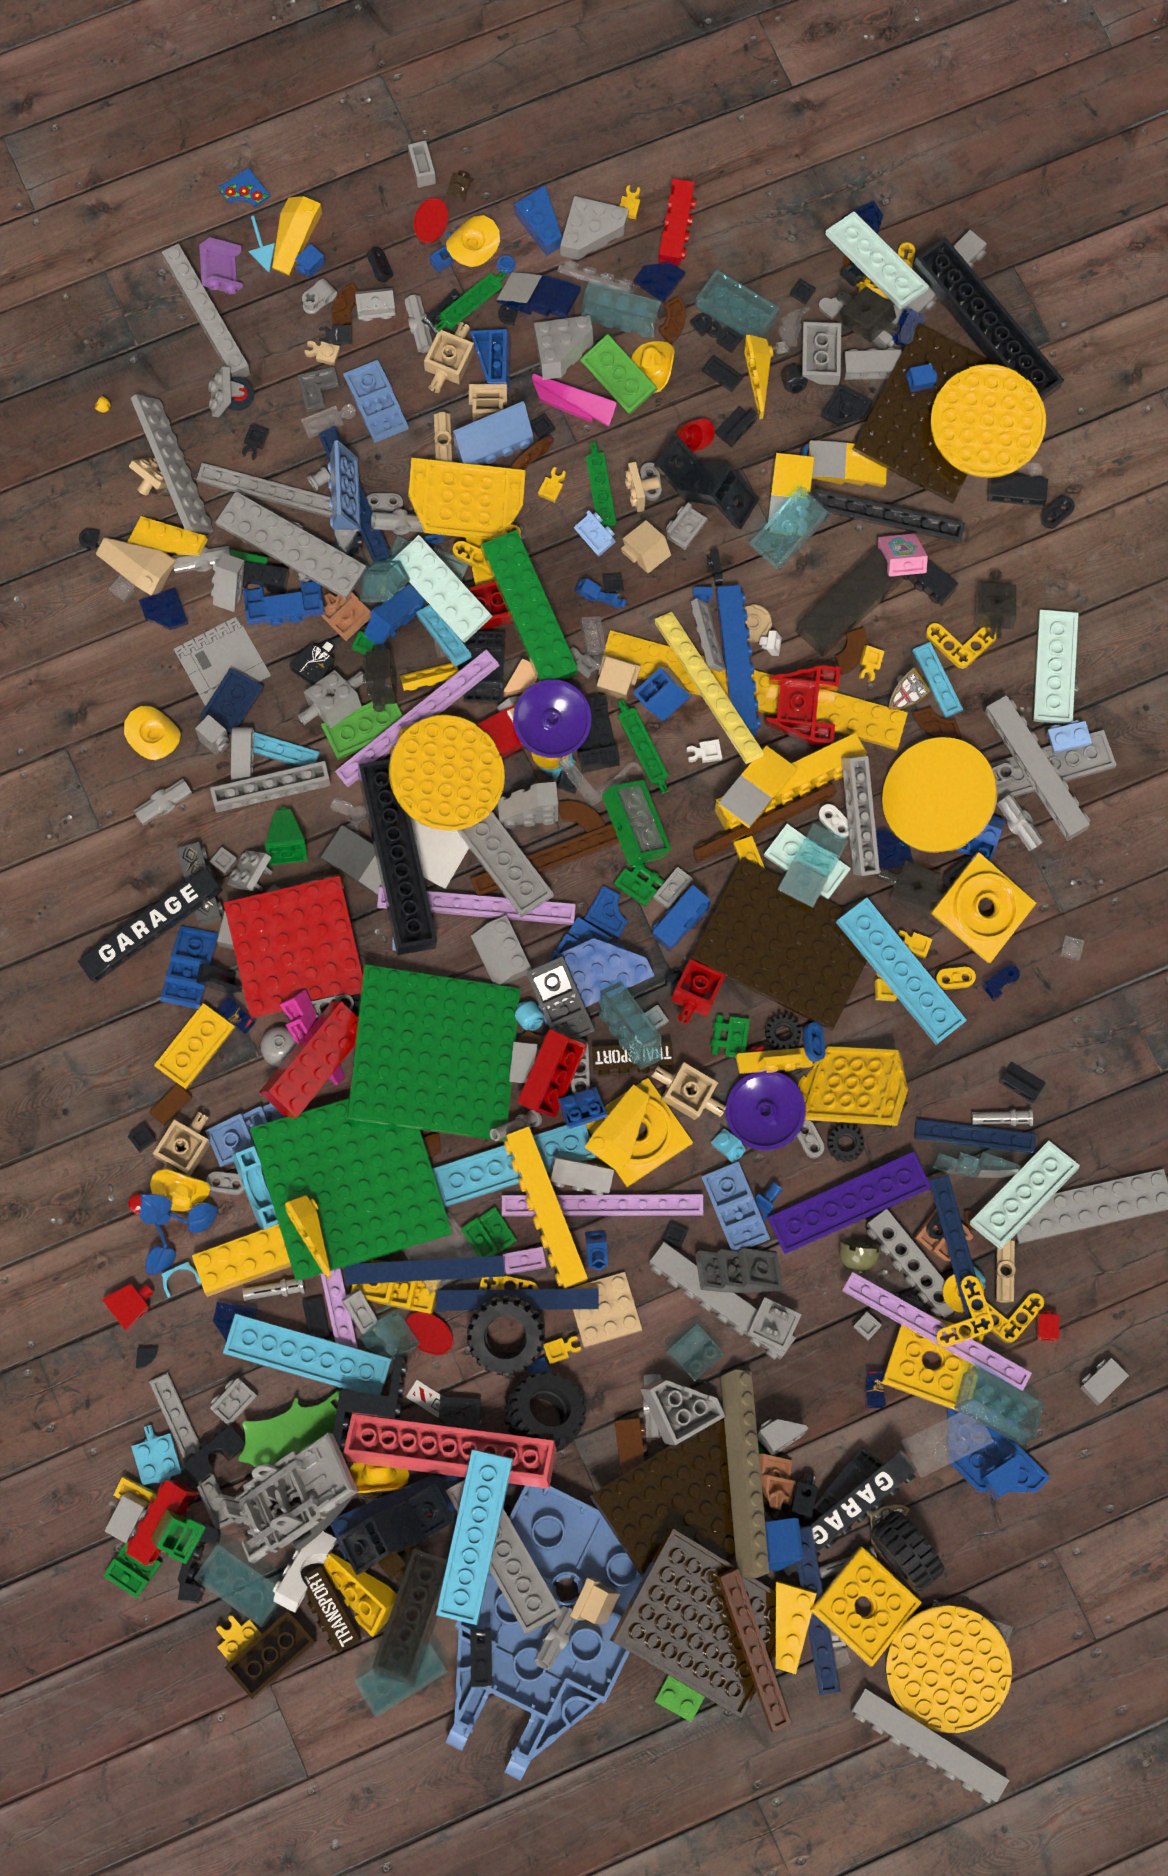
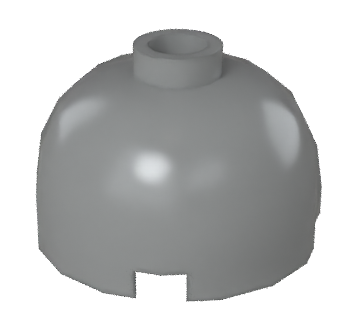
[260,1027,297,1067]

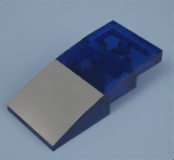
[496,272,581,319]

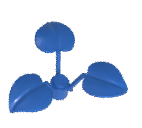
[140,1194,218,1275]

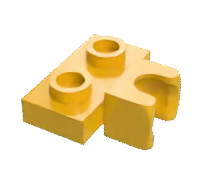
[215,1614,261,1662]

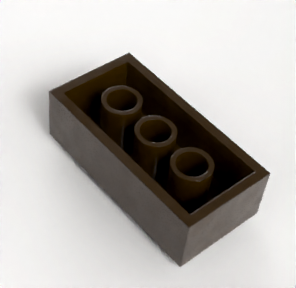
[224,1611,317,1700]

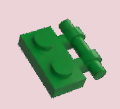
[614,863,665,907]
[710,1015,750,1058]

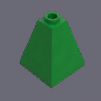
[265,807,308,866]

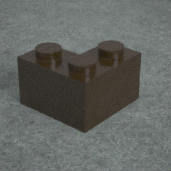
[378,1545,423,1580]

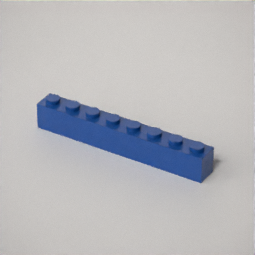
[716,585,761,736]

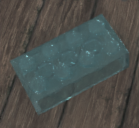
[695,269,780,338]
[582,282,661,338]
[749,486,832,570]
[599,981,661,1070]
[954,1365,1044,1446]
[193,1544,279,1628]
[354,1636,448,1718]

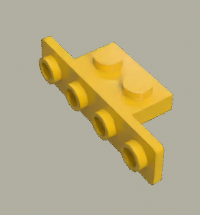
[736,1048,813,1074]

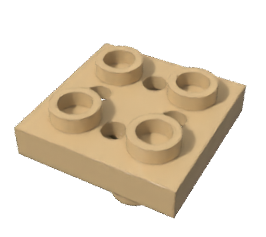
[129,457,167,496]
[625,462,660,513]

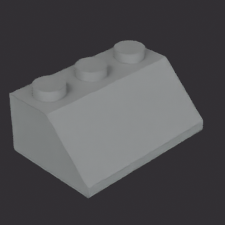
[802,322,841,385]
[471,915,531,986]
[757,1419,808,1456]

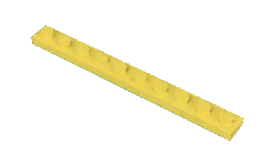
[655,612,763,764]

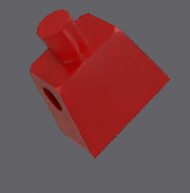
[102,1284,154,1332]

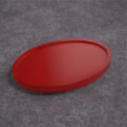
[413,197,448,244]
[405,1312,453,1356]

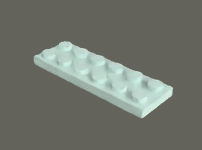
[825,212,929,309]
[391,535,493,643]
[1033,610,1078,724]
[970,1141,1080,1250]

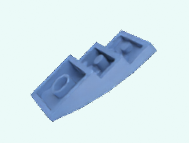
[343,360,409,443]
[205,1103,285,1167]
[701,1161,770,1252]

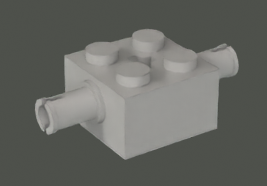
[297,670,367,728]

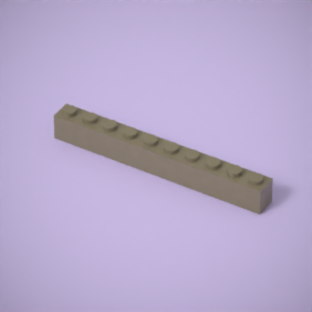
[721,1369,769,1579]

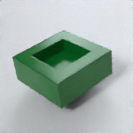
[352,631,375,657]

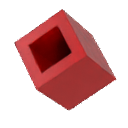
[1036,1311,1060,1342]

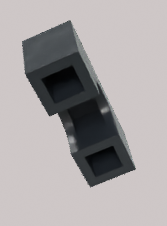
[242,561,289,594]
[181,1426,245,1487]

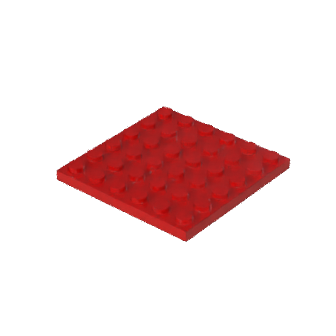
[223,876,363,1019]

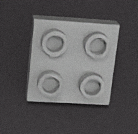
[227,850,272,892]
[747,1297,802,1352]

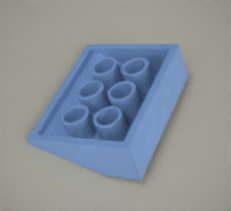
[453,401,533,465]
[328,440,361,531]

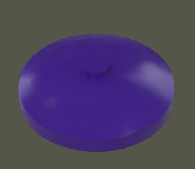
[513,680,592,758]
[726,1071,806,1151]

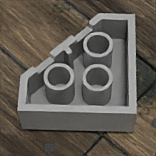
[560,196,629,260]
[534,315,593,380]
[498,782,558,829]
[640,1379,725,1445]

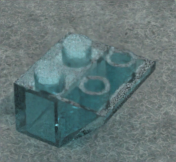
[360,560,410,603]
[360,1311,420,1366]
[667,1324,725,1381]

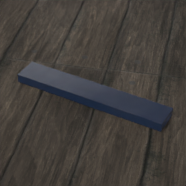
[914,1119,1036,1154]

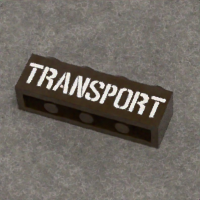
[592,1041,674,1077]
[301,1566,361,1653]

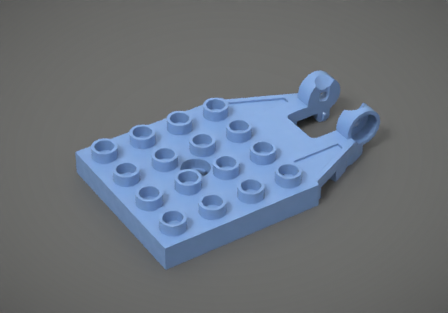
[446,1486,642,1781]

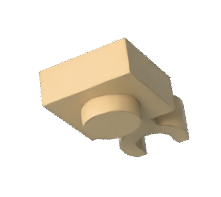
[305,341,340,366]

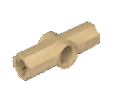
[434,412,452,462]
[995,1240,1016,1303]

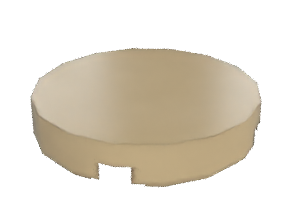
[743,604,772,642]

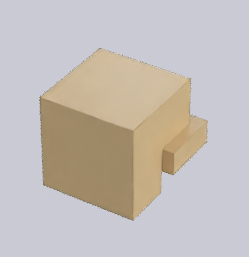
[469,384,507,422]
[621,521,671,573]
[597,655,641,701]
[570,1578,620,1624]

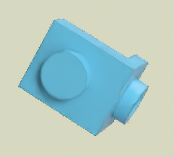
[711,1129,746,1164]

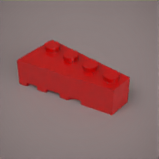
[658,178,697,266]
[125,1480,200,1565]

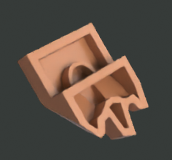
[321,592,371,641]
[914,1209,974,1261]
[759,1454,796,1510]

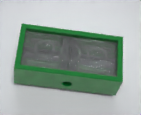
[601,780,672,866]

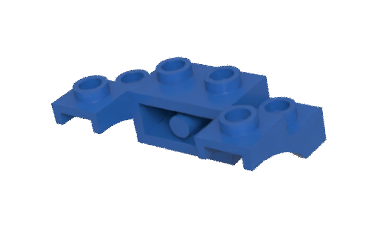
[243,581,324,626]

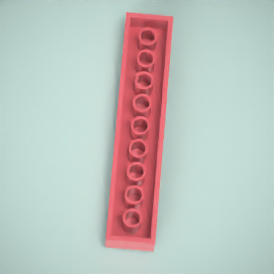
[343,1414,556,1489]

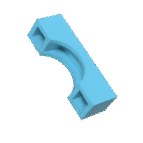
[231,1146,278,1230]

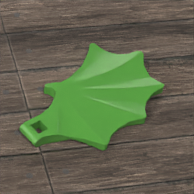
[238,1390,340,1473]

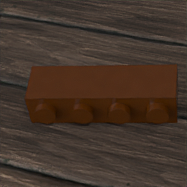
[615,1418,648,1476]

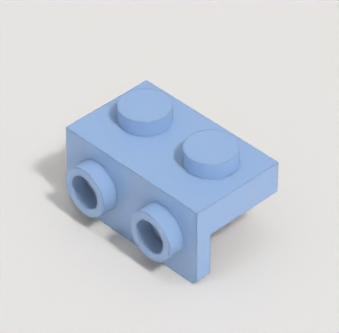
[574,510,616,556]
[1046,720,1092,754]

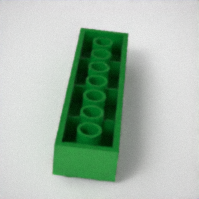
[481,530,578,682]

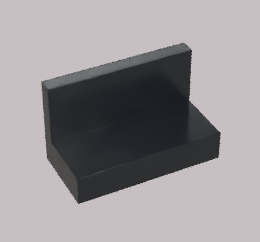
[715,406,757,448]
[196,963,242,994]
[999,1063,1046,1103]

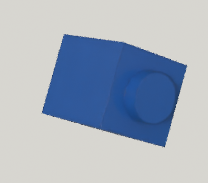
[295,244,325,279]
[906,364,937,392]

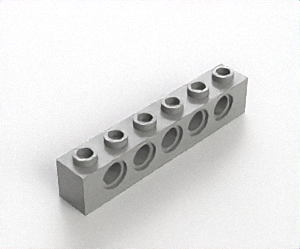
[841,755,880,876]
[210,761,331,813]
[866,1209,955,1320]

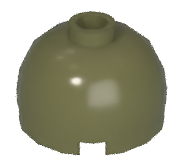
[840,1240,881,1274]

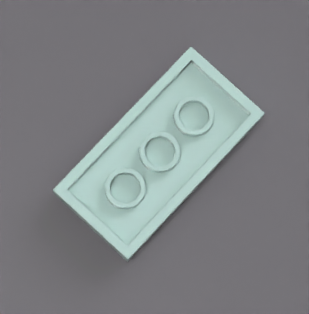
[764,824,851,900]

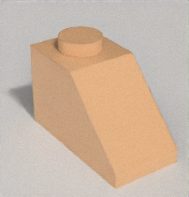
[504,658,538,699]

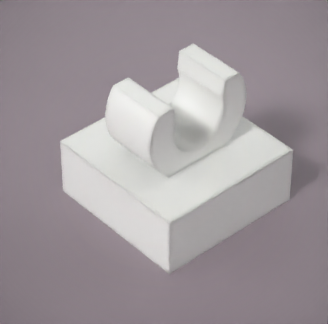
[759,631,782,656]

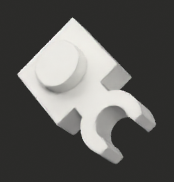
[687,739,722,763]

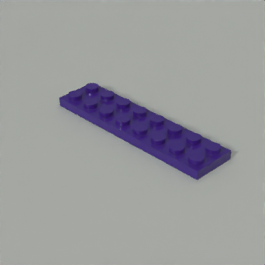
[768,1152,931,1255]

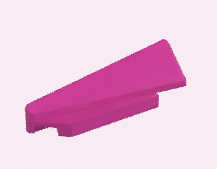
[532,374,617,427]
[280,990,345,1085]

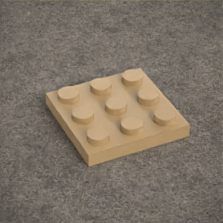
[568,1272,642,1348]

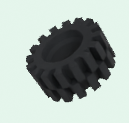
[765,1014,802,1050]
[827,1124,865,1163]

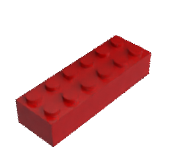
[259,1001,358,1118]

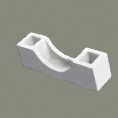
[273,1531,336,1613]

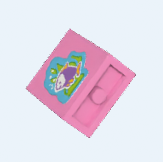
[877,534,928,576]

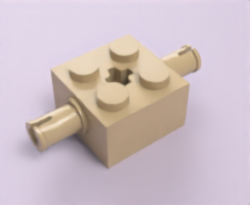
[424,322,475,393]
[651,1063,726,1120]
[153,1112,211,1176]

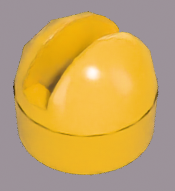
[94,396,111,413]

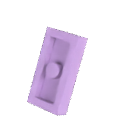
[503,1247,546,1275]

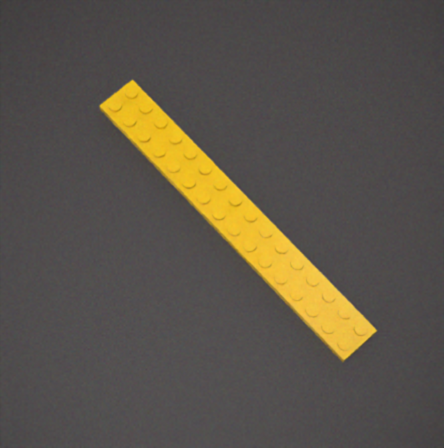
[600,630,908,750]

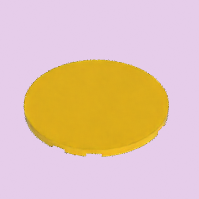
[931,364,1046,478]
[389,715,505,831]
[882,737,997,853]
[886,1605,1012,1733]

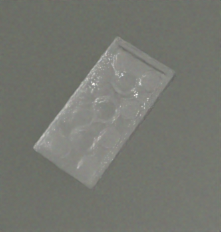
[557,260,636,295]
[901,1405,994,1479]

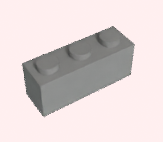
[843,348,902,380]
[211,553,245,612]
[549,1155,614,1195]

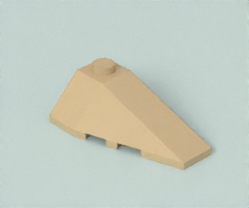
[96,537,177,595]

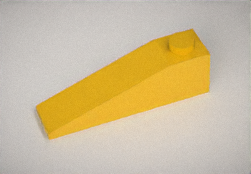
[272,196,322,276]
[744,335,773,420]
[585,1085,650,1173]
[285,1195,331,1280]
[322,1553,402,1637]

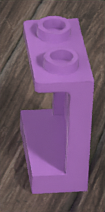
[199,237,243,294]

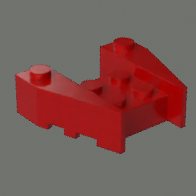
[765,665,841,747]

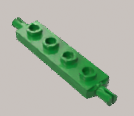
[434,271,507,332]
[586,442,617,538]
[617,699,669,794]

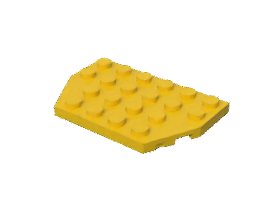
[408,458,525,540]
[798,1046,908,1126]

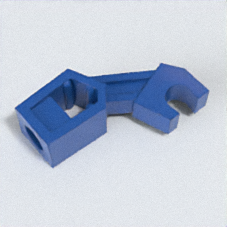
[429,227,459,273]
[574,578,627,609]

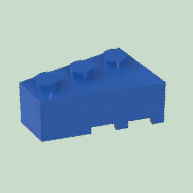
[514,185,562,256]
[470,329,511,391]
[364,584,426,650]
[652,885,710,952]

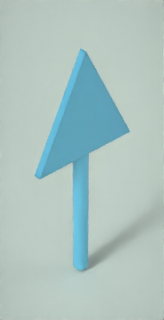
[248,215,275,272]

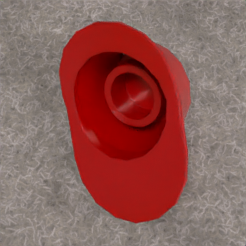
[676,418,714,453]

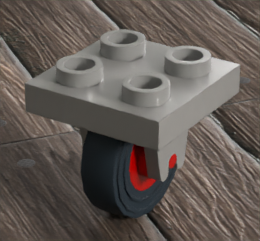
[208,366,254,417]

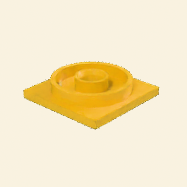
[930,852,1036,963]
[585,1078,693,1187]
[882,1314,984,1412]
[810,1547,922,1666]

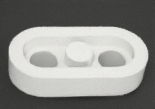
[819,804,849,839]

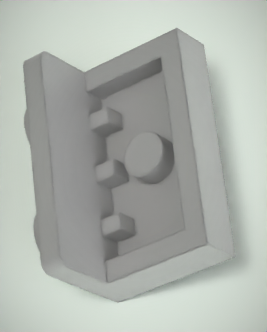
[355,288,396,321]
[666,502,707,550]
[210,1378,258,1426]

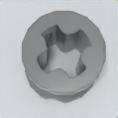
[307,467,331,491]

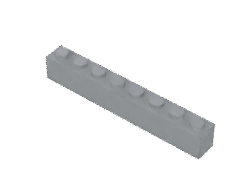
[868,230,987,350]
[162,243,250,378]
[985,695,1090,841]
[649,1242,796,1360]
[851,1689,1010,1804]

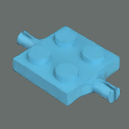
[131,1425,183,1486]

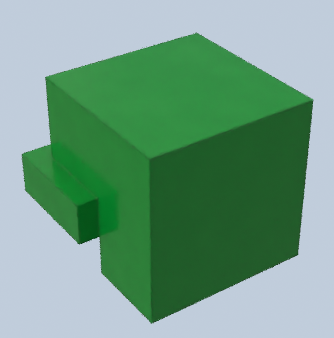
[151,1509,206,1564]

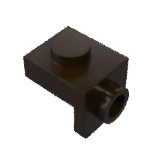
[446,170,473,201]

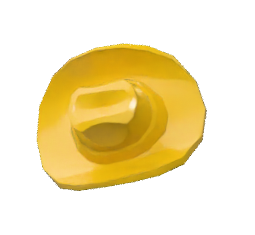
[446,215,500,267]
[631,341,675,393]
[124,706,181,760]
[150,1169,211,1211]
[349,1463,409,1493]

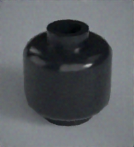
[781,365,808,394]

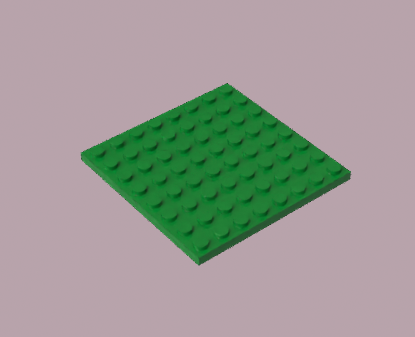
[347,965,520,1142]
[250,1099,452,1282]

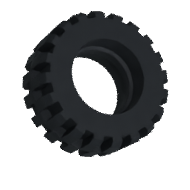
[467,1294,545,1376]
[504,1371,586,1452]
[870,1511,945,1592]

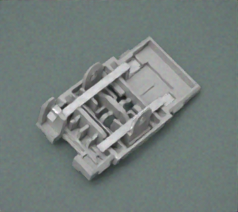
[211,1433,358,1563]

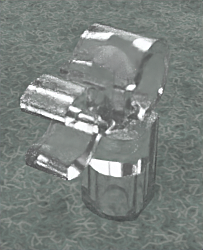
[330,797,367,835]

